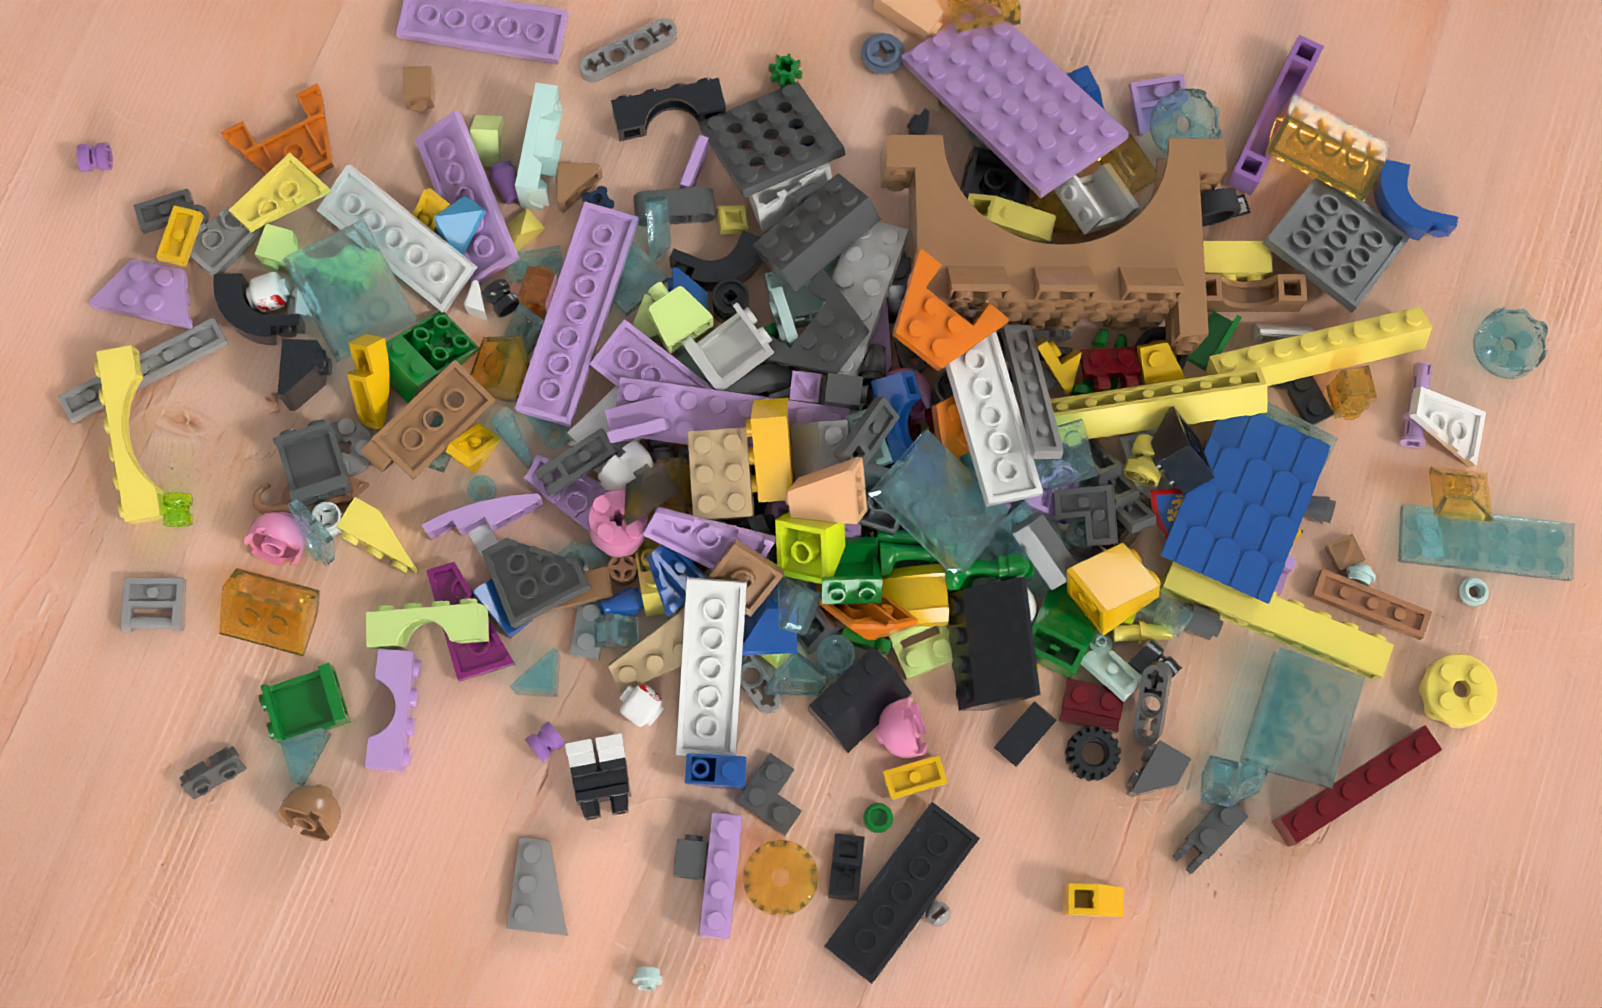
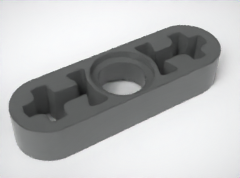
[1133,661,1172,745]

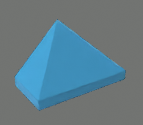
[434,196,486,255]

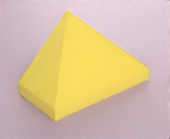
[506,208,545,252]

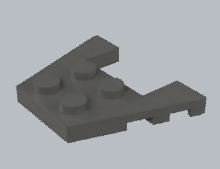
[763,269,870,375]

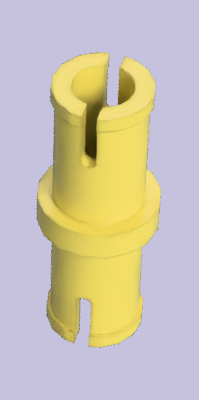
[1111,621,1173,644]

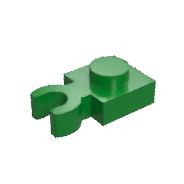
[840,626,892,656]

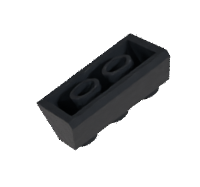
[808,646,912,753]

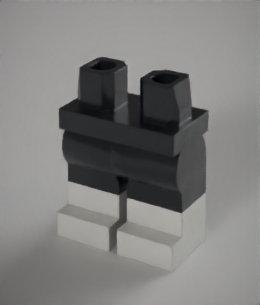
[565,733,632,820]

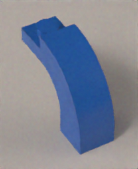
[1373,159,1458,241]

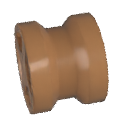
[608,555,638,586]

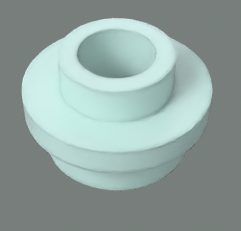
[1346,563,1376,586]
[1459,578,1489,607]
[632,967,663,991]

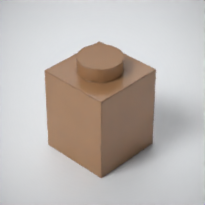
[403,66,435,112]

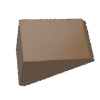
[557,163,603,213]

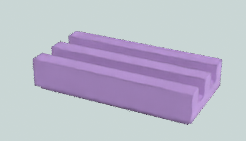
[679,135,709,188]

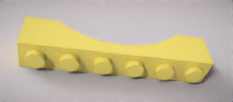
[94,345,167,525]

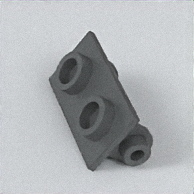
[180,746,247,799]

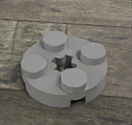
[331,418,372,477]

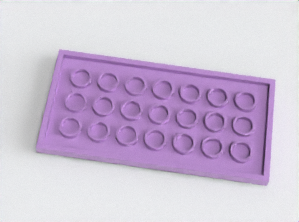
[901,1,1128,198]

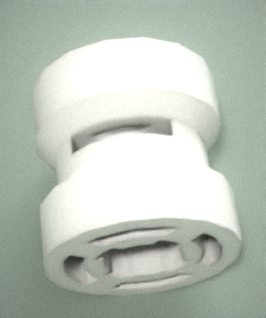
[312,502,344,536]

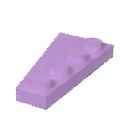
[524,454,622,533]

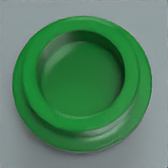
[863,803,893,833]

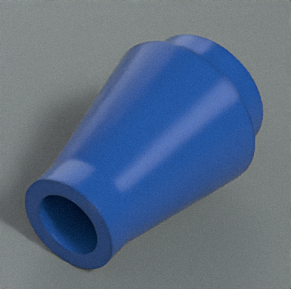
[598,587,644,618]

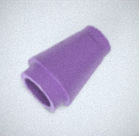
[489,161,519,204]

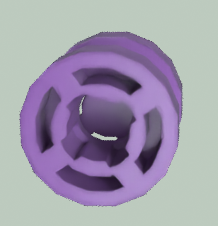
[77,142,113,172]
[525,721,566,762]

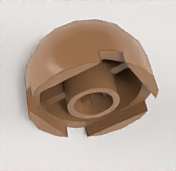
[277,784,341,841]

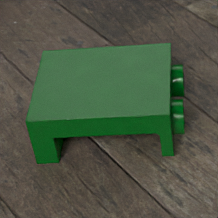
[820,537,882,604]
[258,663,351,745]

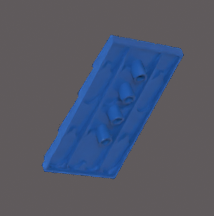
[1160,413,1331,604]

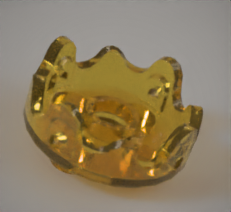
[743,840,818,917]

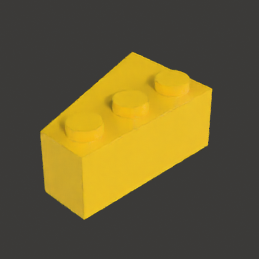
[746,398,794,502]

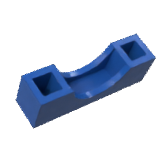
[871,370,945,491]

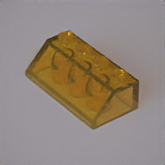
[1266,95,1390,202]

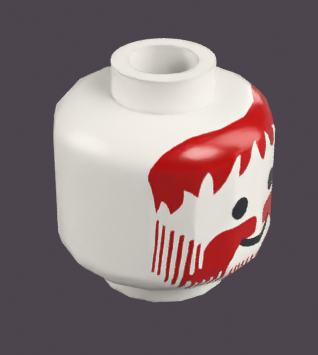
[246,272,291,313]
[619,683,664,727]

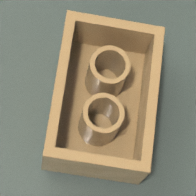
[688,427,755,520]

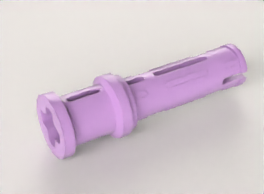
[1400,362,1432,449]

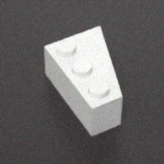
[748,162,832,232]

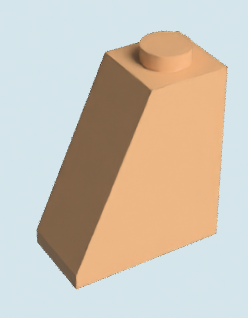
[873,0,944,42]
[786,457,867,525]

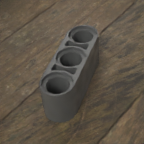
[633,187,716,226]

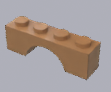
[1205,274,1307,312]

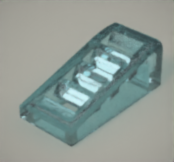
[491,406,533,469]

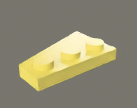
[229,153,331,232]

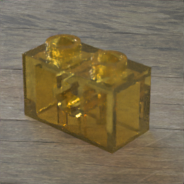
[1326,365,1377,421]

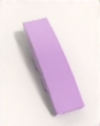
[422,493,544,540]

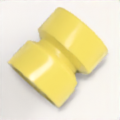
[1123,434,1163,487]

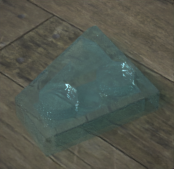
[288,498,335,566]

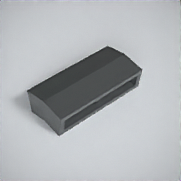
[1012,510,1077,590]

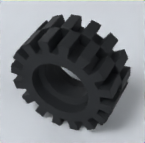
[1065,725,1121,781]

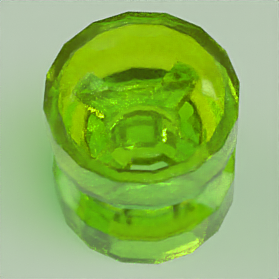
[163,492,193,527]

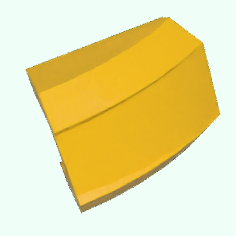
[881,564,949,628]

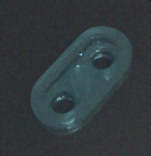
[526,415,569,449]

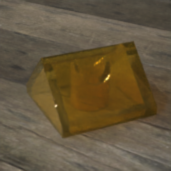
[1098,134,1156,195]

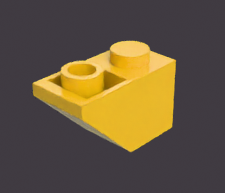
[1063,883,1124,918]

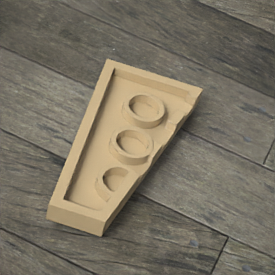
[608,606,685,693]

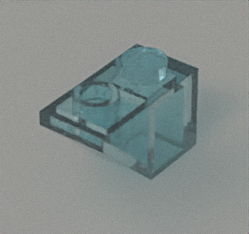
[1200,755,1268,807]

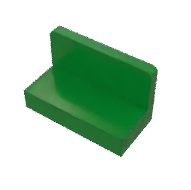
[1187,310,1242,371]

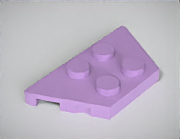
[89,259,193,329]

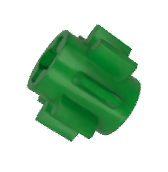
[769,53,802,88]

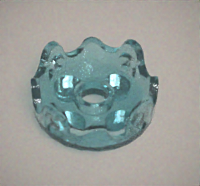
[1150,89,1222,154]
[1473,307,1548,379]

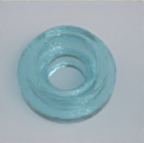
[467,475,497,503]

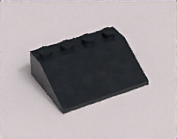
[948,577,1041,711]

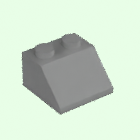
[790,420,849,482]

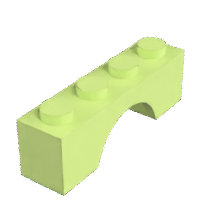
[255,224,378,294]
[366,599,489,650]

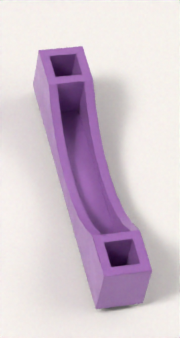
[1226,35,1324,195]

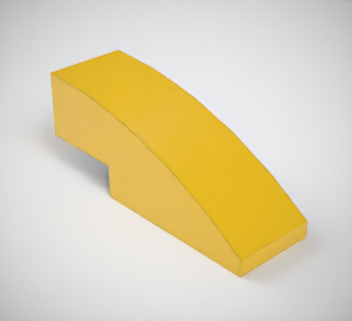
[347,334,390,430]

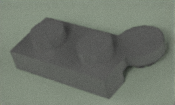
[133,188,209,234]

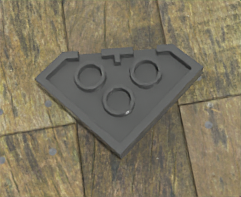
[481,538,592,629]

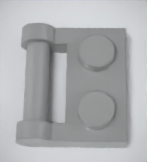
[121,578,186,631]

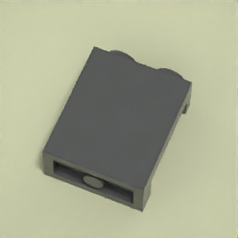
[273,420,353,509]

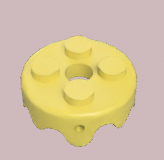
[1419,653,1497,728]

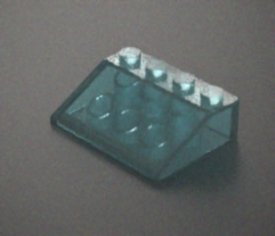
[283,219,418,362]
[868,429,1009,574]
[1239,647,1365,789]

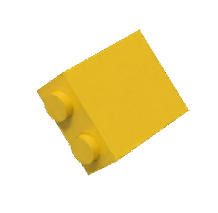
[1067,543,1161,636]

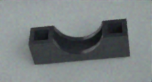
[611,77,726,142]

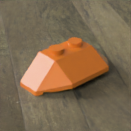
[813,583,918,640]

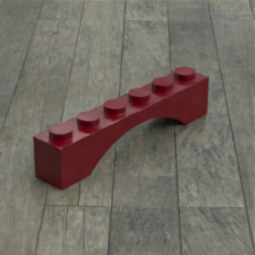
[1271,725,1442,847]

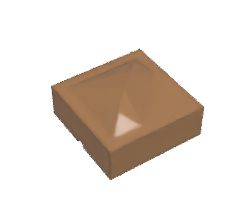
[1325,534,1366,573]

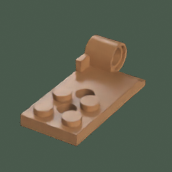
[361,360,496,480]

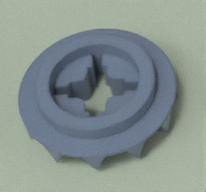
[861,33,905,75]

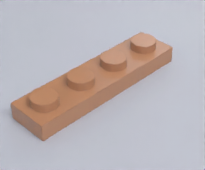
[1311,569,1432,640]

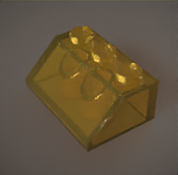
[219,568,320,656]

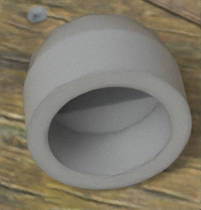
[926,901,950,926]

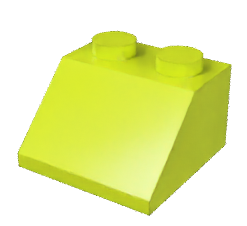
[775,511,845,584]

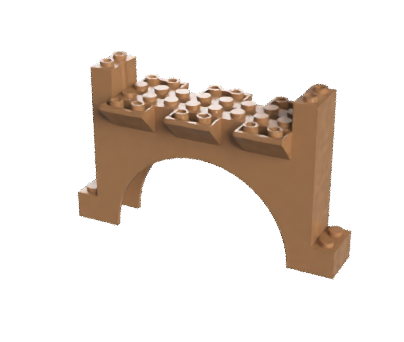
[880,134,1227,355]

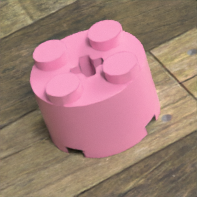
[589,490,648,557]

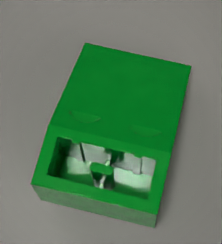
[385,311,479,403]
[1032,582,1096,679]

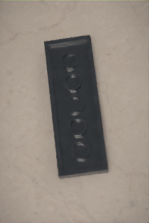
[824,802,980,984]

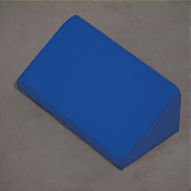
[472,579,533,639]

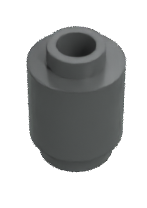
[1177,603,1223,640]

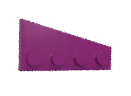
[426,562,516,682]

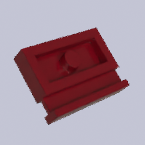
[1059,678,1124,733]

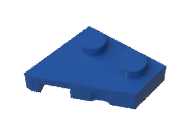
[647,544,706,617]

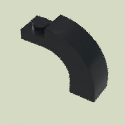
[669,230,763,292]
[213,273,305,346]

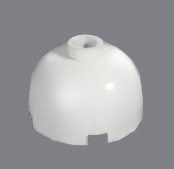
[598,441,654,496]

